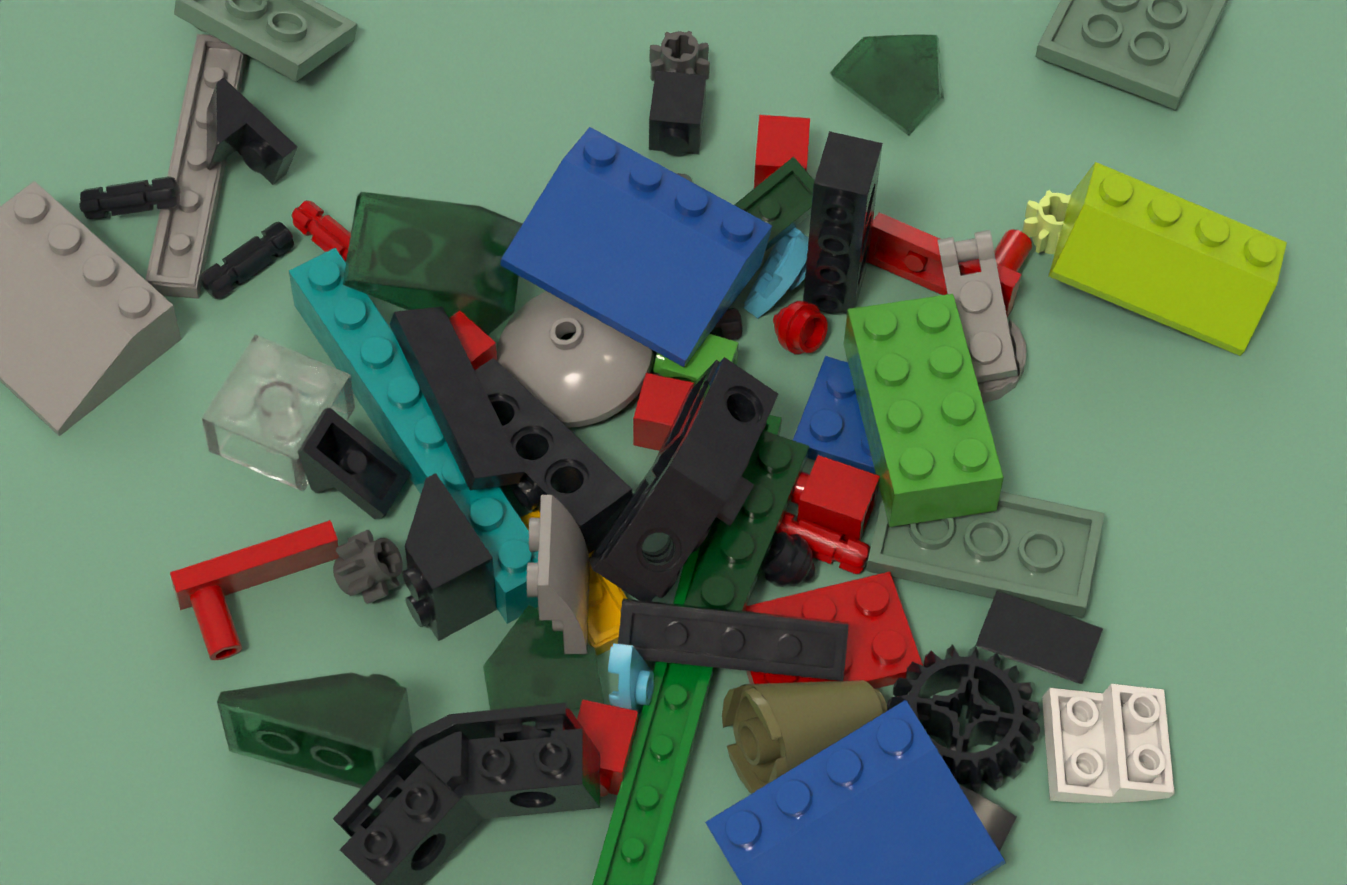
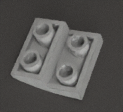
[527,495,590,654]

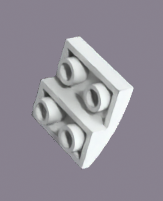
[1042,684,1174,803]

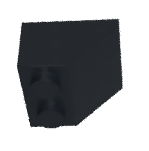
[402,473,496,641]

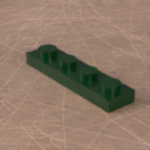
[684,430,810,611]

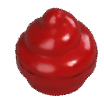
[773,301,828,354]

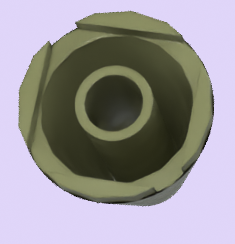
[722,680,887,793]

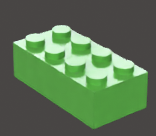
[843,294,1004,527]

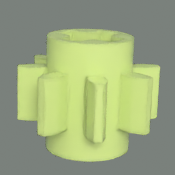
[1022,190,1071,254]

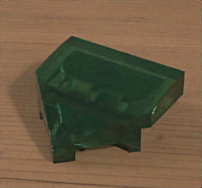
[830,34,944,136]
[483,605,604,710]

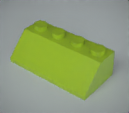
[1048,162,1287,356]

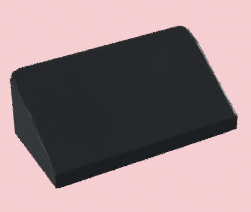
[976,590,1103,684]

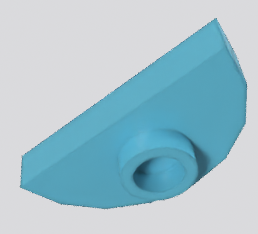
[744,227,809,318]
[608,643,654,715]

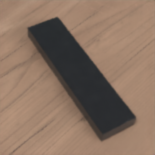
[389,306,525,491]
[618,599,849,681]

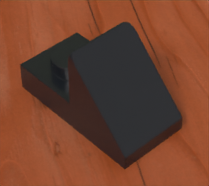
[206,78,297,185]
[297,407,411,519]

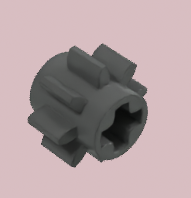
[649,31,710,81]
[333,530,403,604]

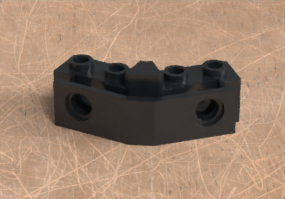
[589,357,779,601]
[333,703,600,885]

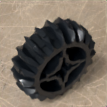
[887,644,1040,794]

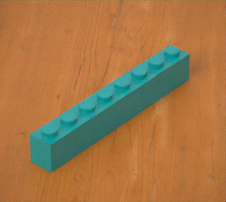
[289,248,539,624]

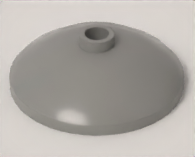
[497,291,654,428]

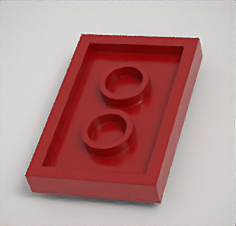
[745,571,923,689]

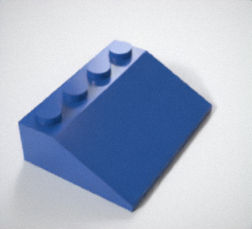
[500,127,772,367]
[705,700,1006,885]

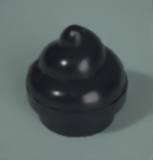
[762,532,815,587]

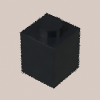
[649,71,706,155]

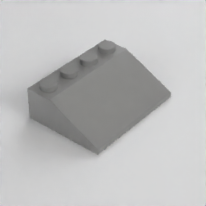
[0,181,181,436]

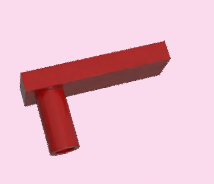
[868,212,1032,317]
[170,520,339,660]

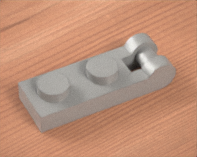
[937,230,1017,383]

